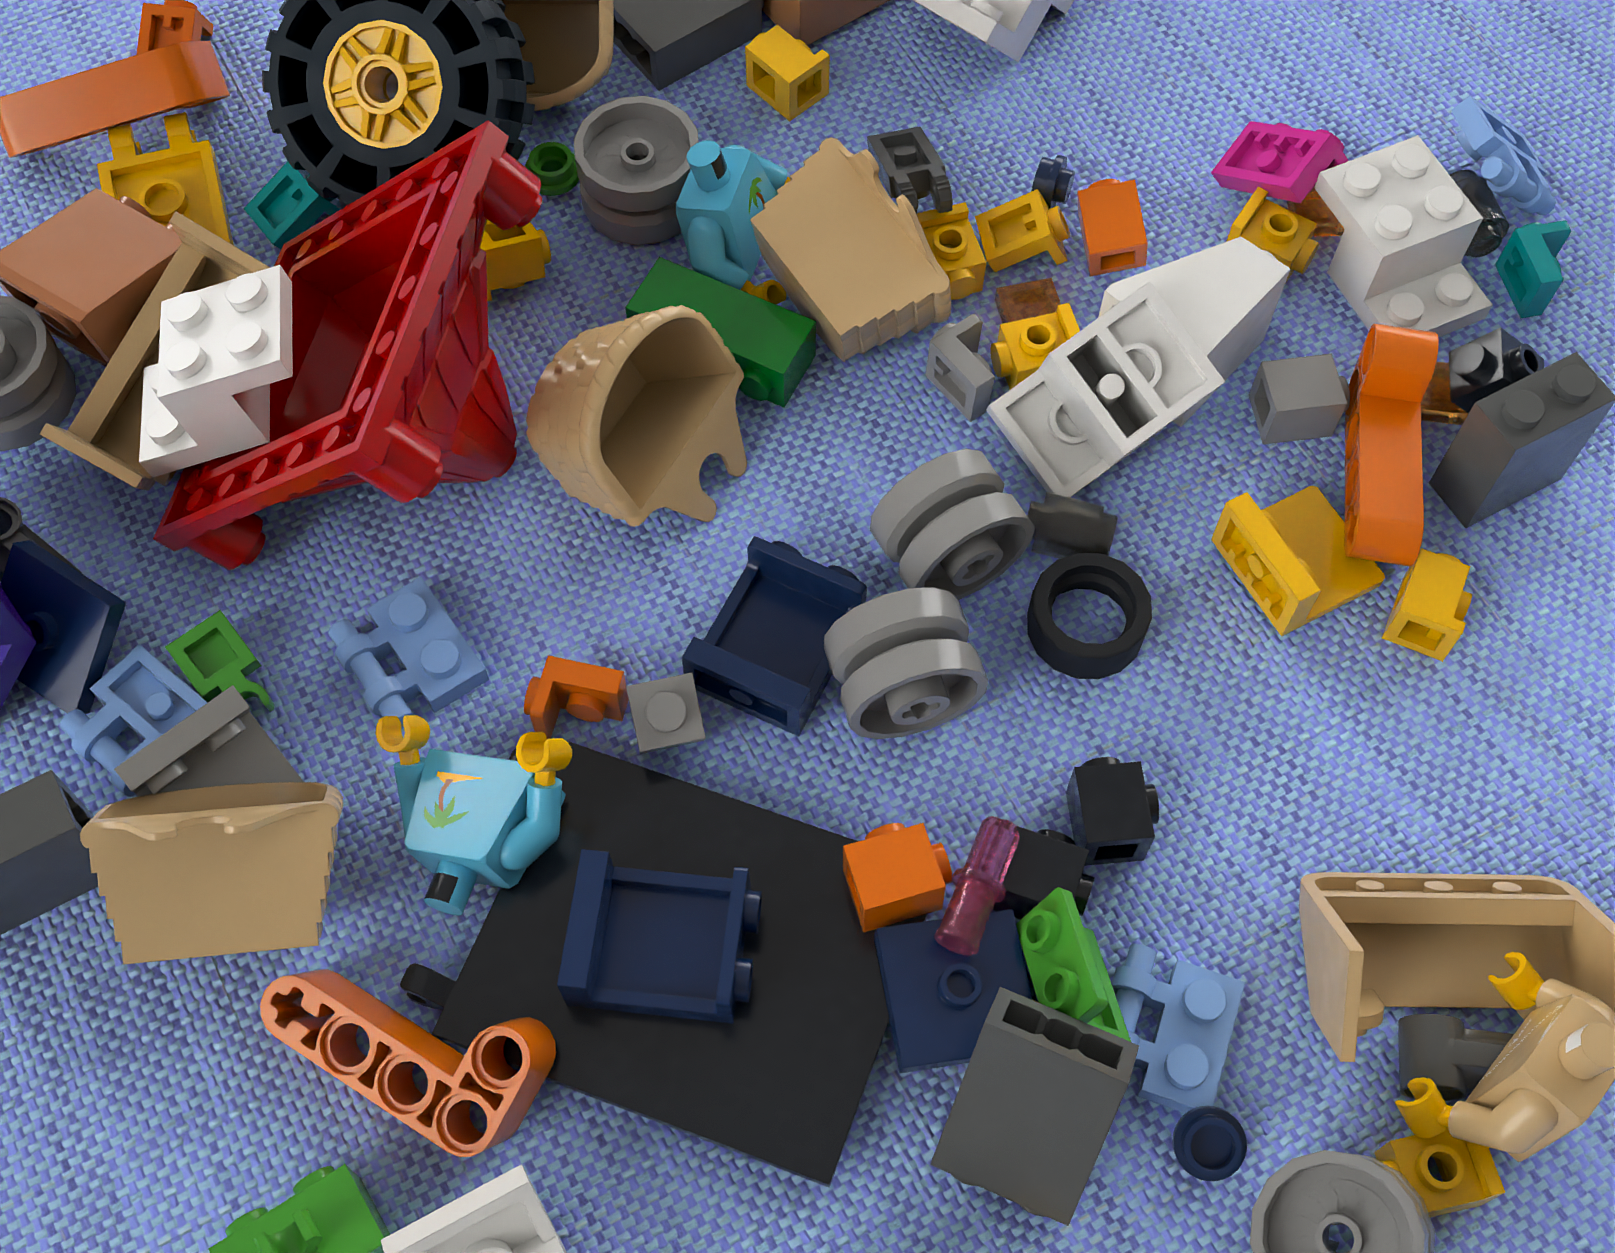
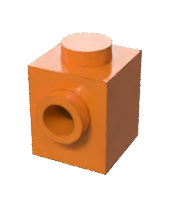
[1077,179,1148,276]
[843,823,953,932]

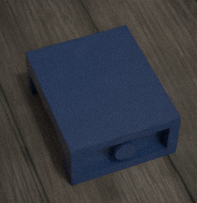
[682,536,867,737]
[557,849,762,1023]

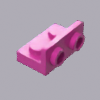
[1211,121,1349,203]

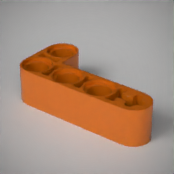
[0,41,230,158]
[1344,323,1439,567]
[260,969,556,1157]

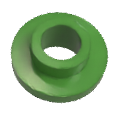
[525,142,579,196]

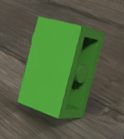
[208,1164,391,1253]

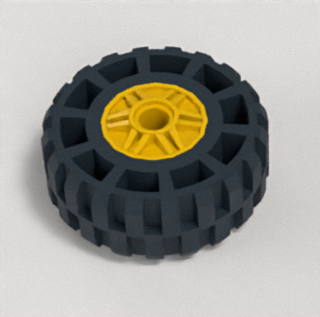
[262,0,535,208]

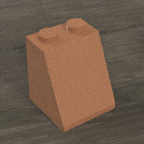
[0,188,182,367]

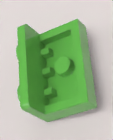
[1016,887,1131,1042]

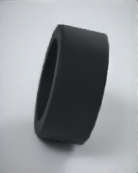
[1027,553,1152,679]

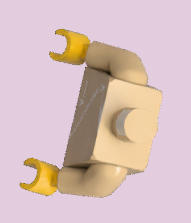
[1395,952,1615,1162]

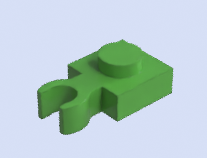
[165,610,274,712]

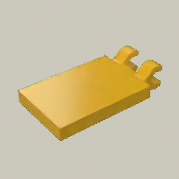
[97,112,234,245]

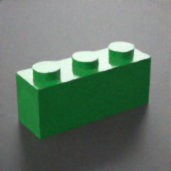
[625,257,816,408]

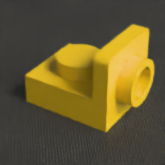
[975,189,1070,272]

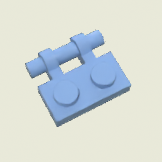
[1451,95,1556,215]
[328,577,489,729]
[60,644,208,797]
[1112,944,1245,1113]

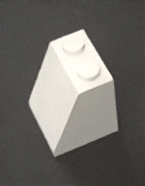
[1098,237,1290,427]

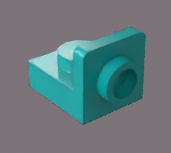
[244,161,342,249]
[1495,220,1571,319]

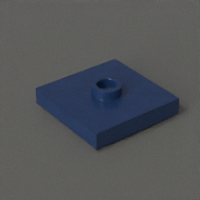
[1,540,126,714]
[874,909,1032,1073]

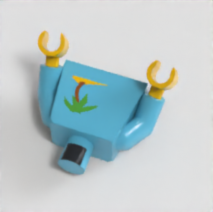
[676,140,791,304]
[375,715,572,916]

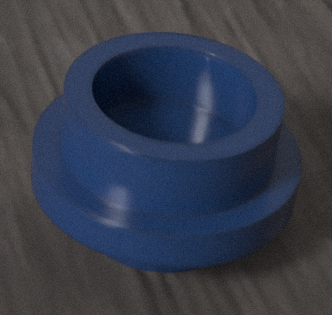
[1031,155,1075,208]
[1172,1106,1247,1181]

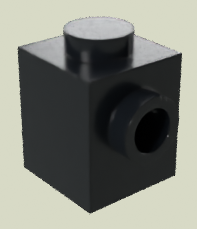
[1449,327,1544,413]
[1066,757,1159,866]
[984,824,1095,920]

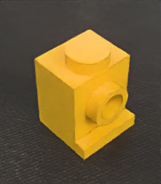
[745,24,830,122]
[1226,187,1319,284]
[917,202,986,300]
[480,220,551,302]
[990,303,1080,390]
[1382,548,1472,662]
[1374,1128,1505,1218]

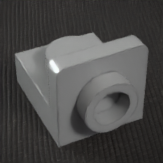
[925,314,995,422]

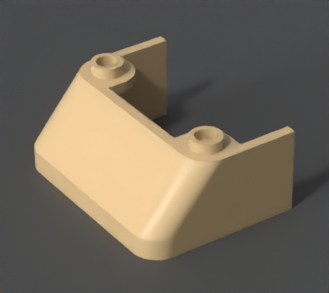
[40,211,270,491]
[1299,872,1615,1062]

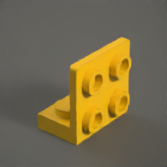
[1211,486,1385,637]

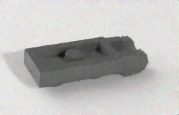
[867,126,953,215]

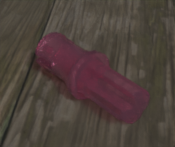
[934,816,1020,956]

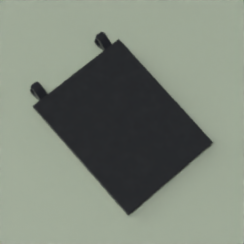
[400,742,928,1188]

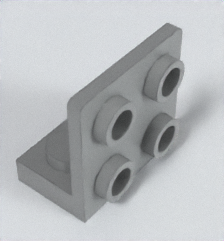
[114,685,304,796]

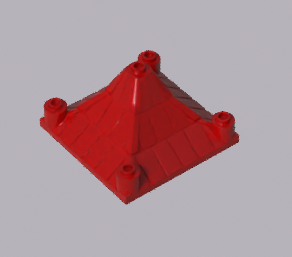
[153,120,542,570]

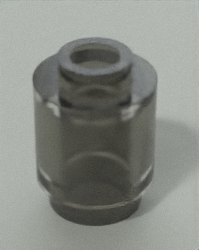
[1450,170,1509,258]
[1027,492,1118,559]

